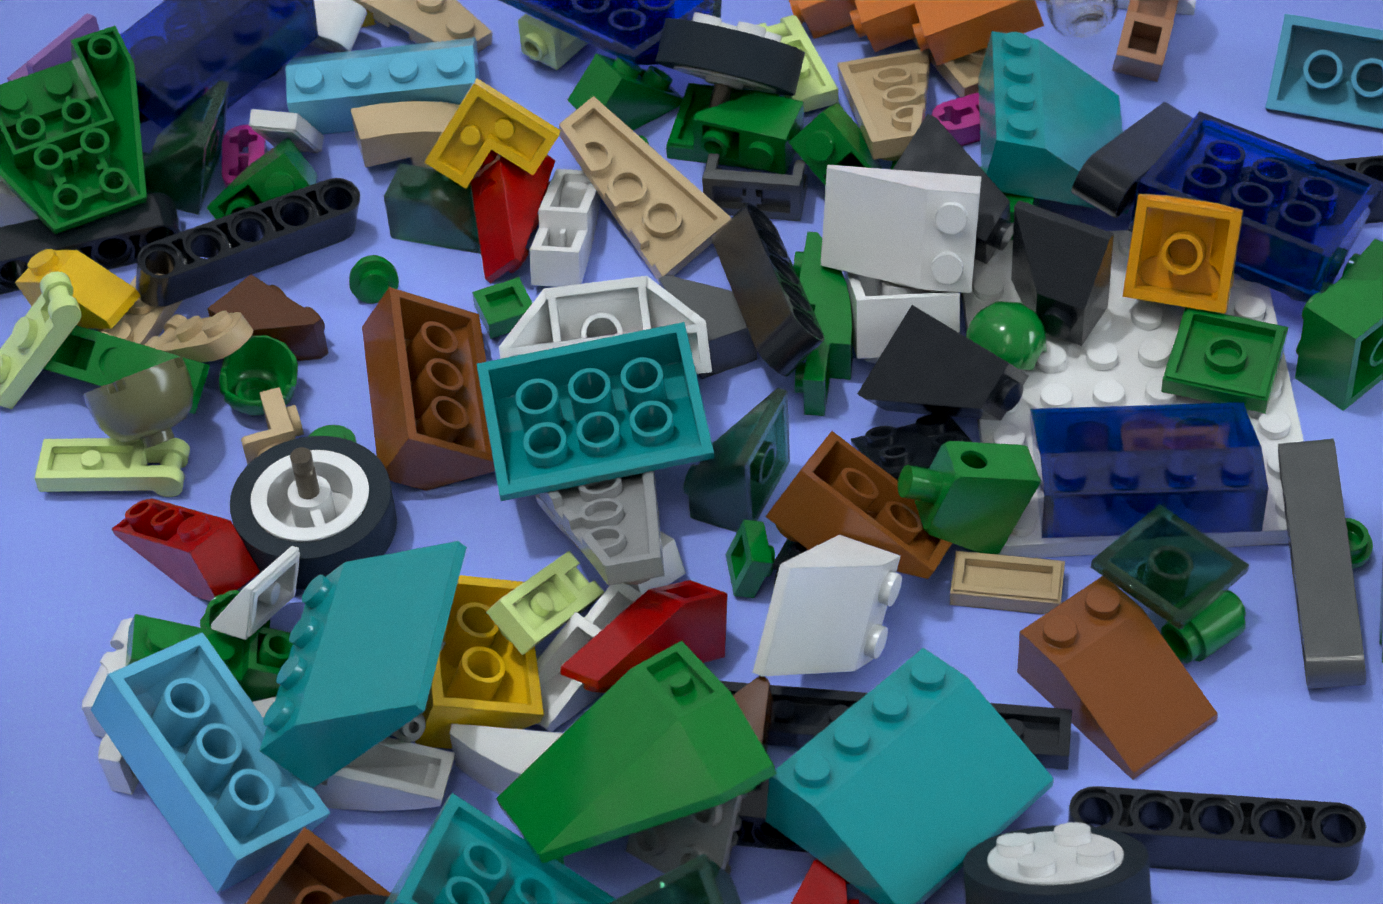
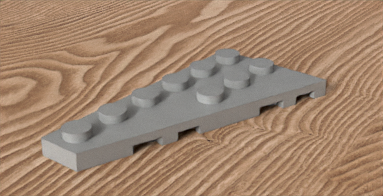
[538,470,665,586]

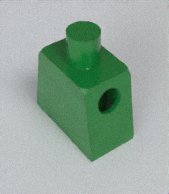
[898,441,1041,555]

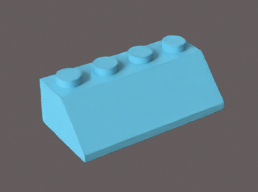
[1265,14,1383,129]
[286,37,480,134]
[90,632,330,894]

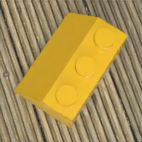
[415,575,544,749]

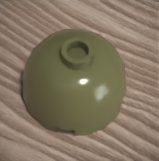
[83,356,193,449]

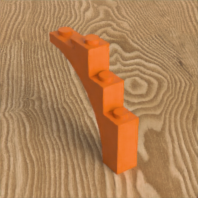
[789,0,1044,66]

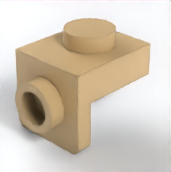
[241,387,304,465]

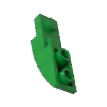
[793,231,853,416]
[43,325,210,415]
[125,614,292,702]

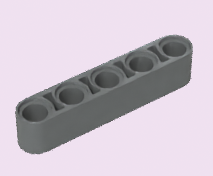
[1278,438,1366,690]

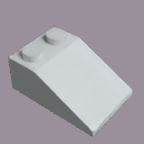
[821,165,981,293]
[841,270,960,364]
[752,535,902,676]

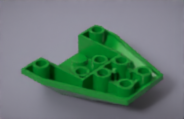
[0,25,147,234]
[496,641,777,864]

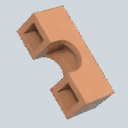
[1112,0,1179,82]

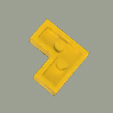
[424,78,561,188]

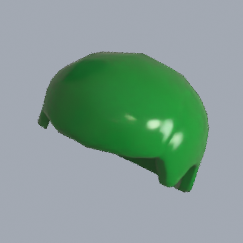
[966,301,1047,371]
[219,335,298,417]

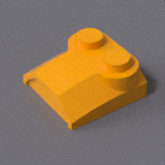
[1122,194,1243,314]

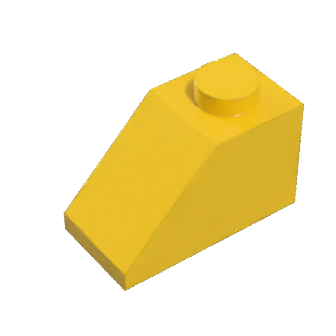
[15,249,141,329]

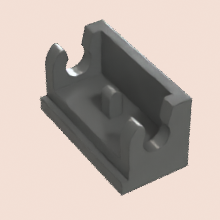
[702,153,808,221]

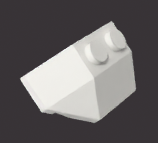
[499,276,712,374]

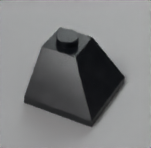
[1011,200,1114,346]

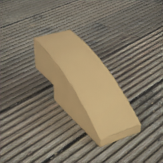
[350,101,460,171]

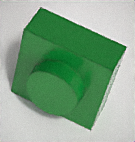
[472,277,532,339]
[725,520,775,598]

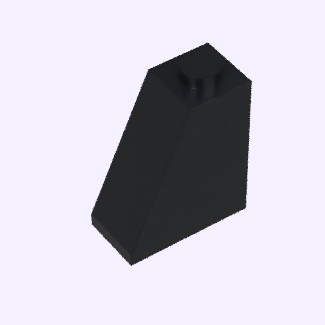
[893,114,1014,264]
[857,305,1029,421]

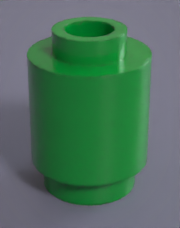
[1161,586,1246,664]

